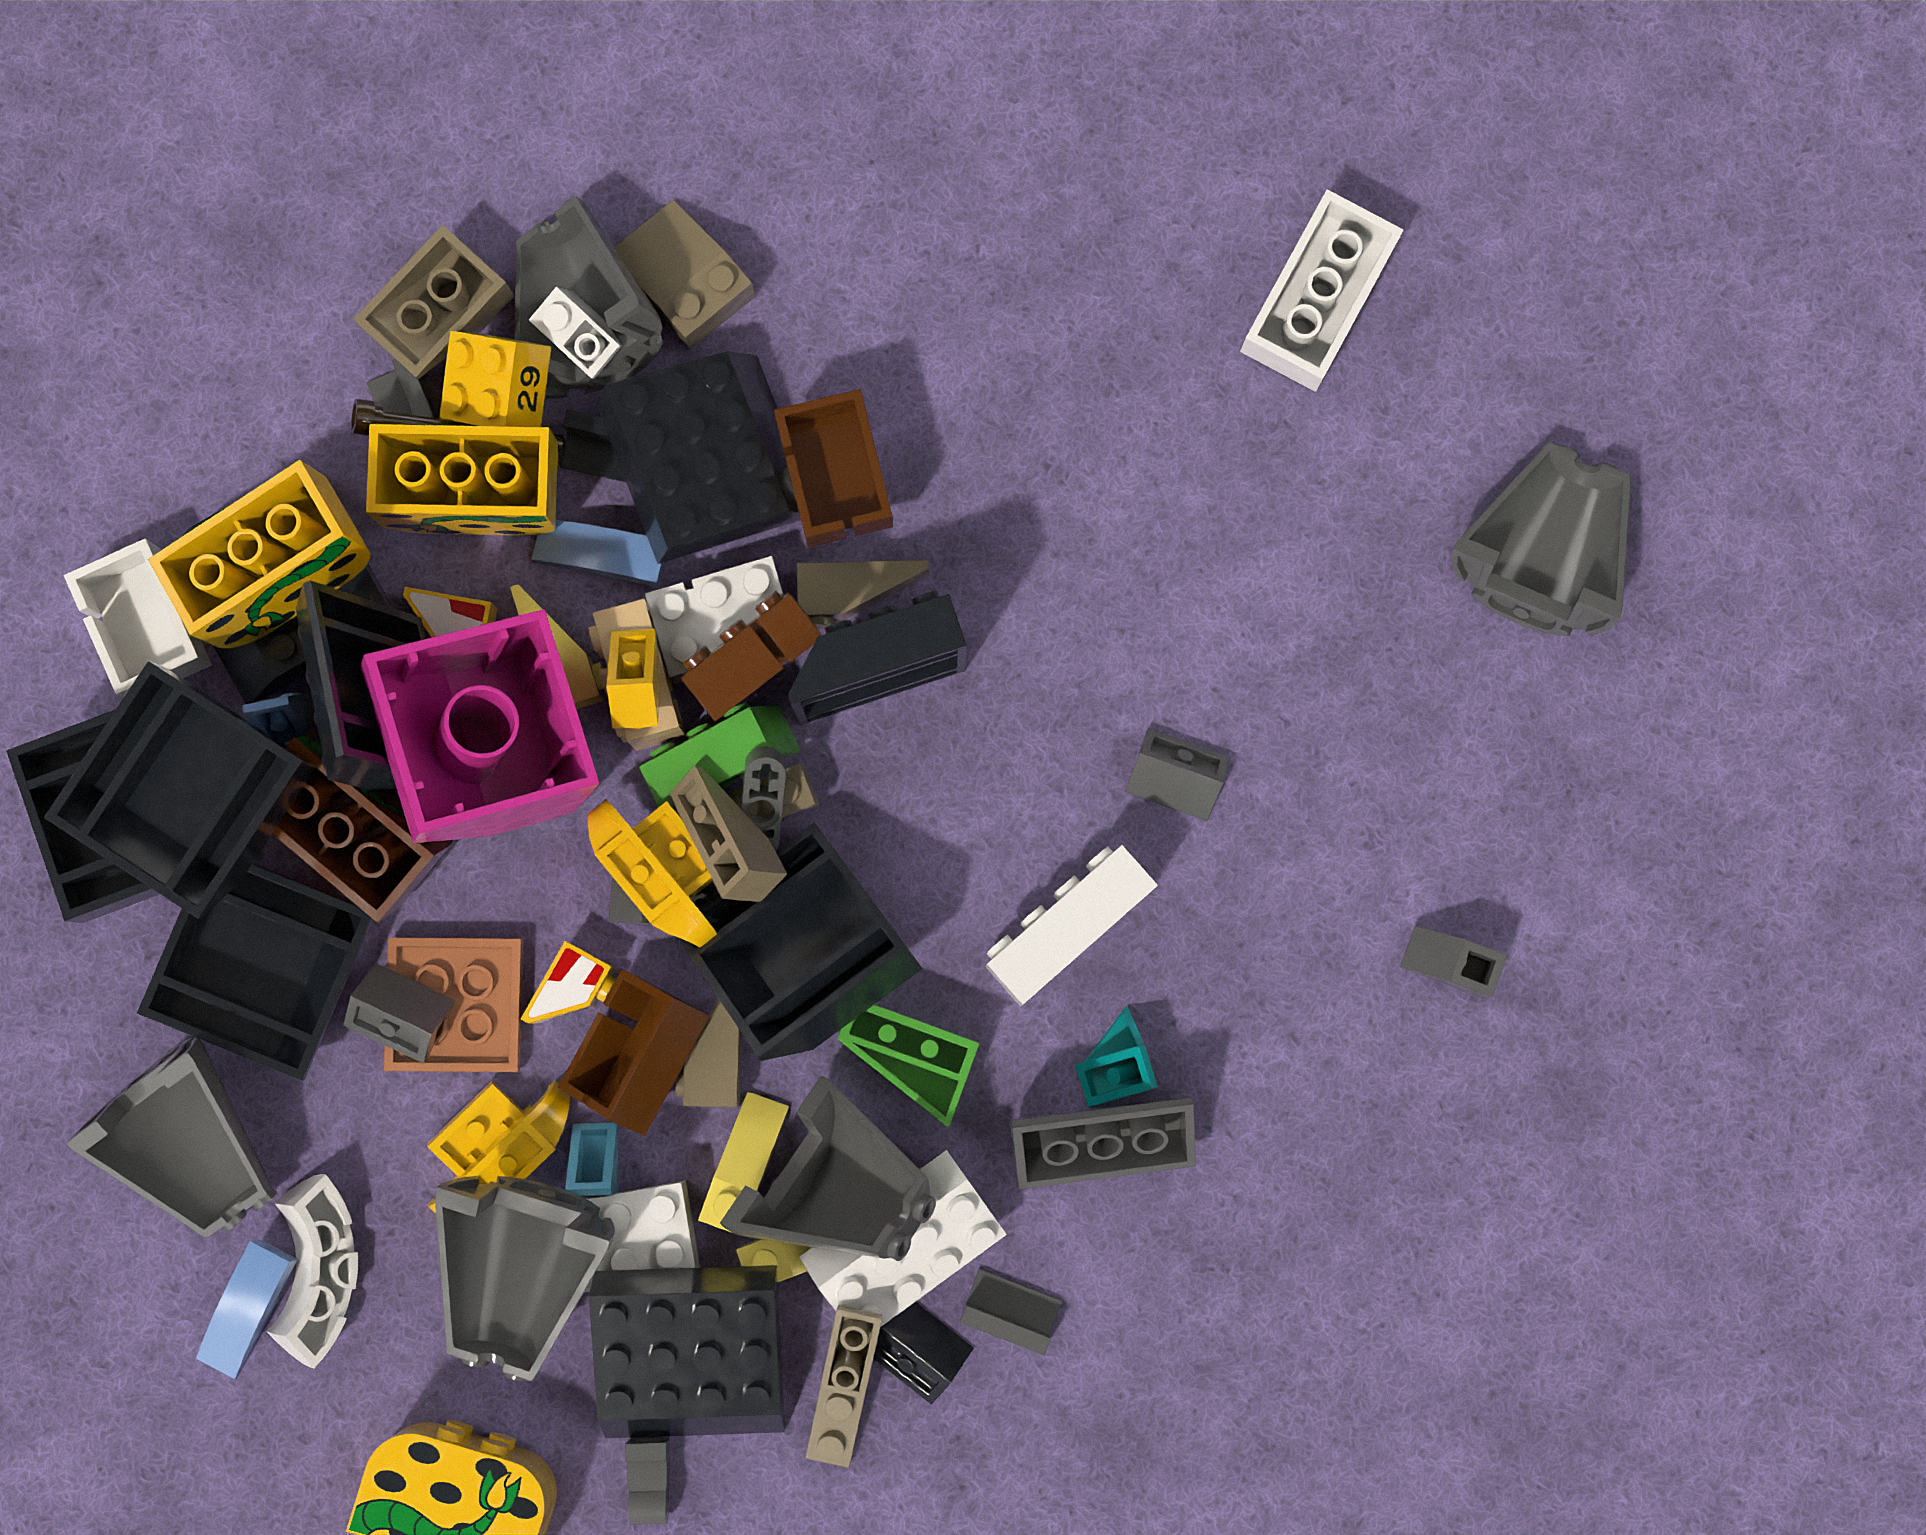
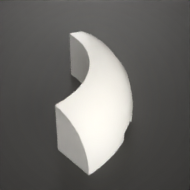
[267,1174,358,1369]

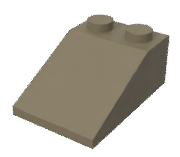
[614,200,756,350]
[353,225,515,379]

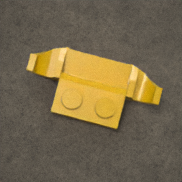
[587,799,717,948]
[426,1080,571,1213]

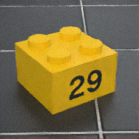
[439,330,551,427]

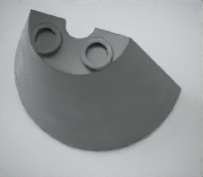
[515,196,663,398]
[1451,442,1631,636]
[66,1036,277,1238]
[720,1076,936,1261]
[435,1176,615,1381]

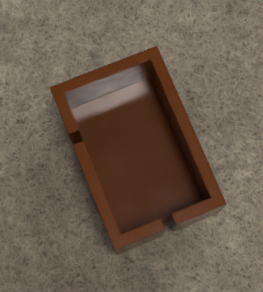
[774,389,893,548]
[681,591,822,721]
[558,969,710,1136]

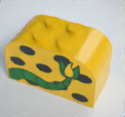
[366,424,558,535]
[148,460,371,648]
[346,1420,557,1535]

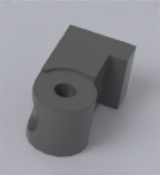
[625,1437,670,1525]

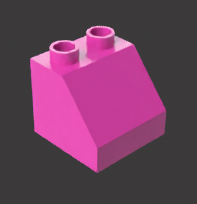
[360,609,599,843]

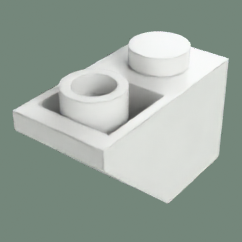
[529,287,622,379]

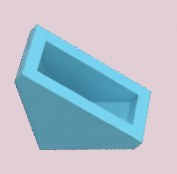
[565,1122,619,1196]

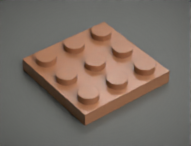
[384,938,524,1072]

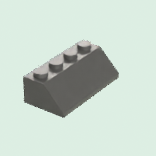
[1010,1097,1196,1190]

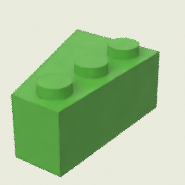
[639,703,801,811]
[838,1005,979,1128]

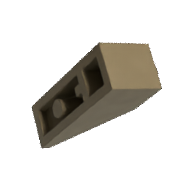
[797,560,929,629]
[669,765,787,902]
[675,999,742,1107]

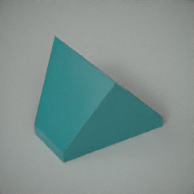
[1075,1005,1158,1107]

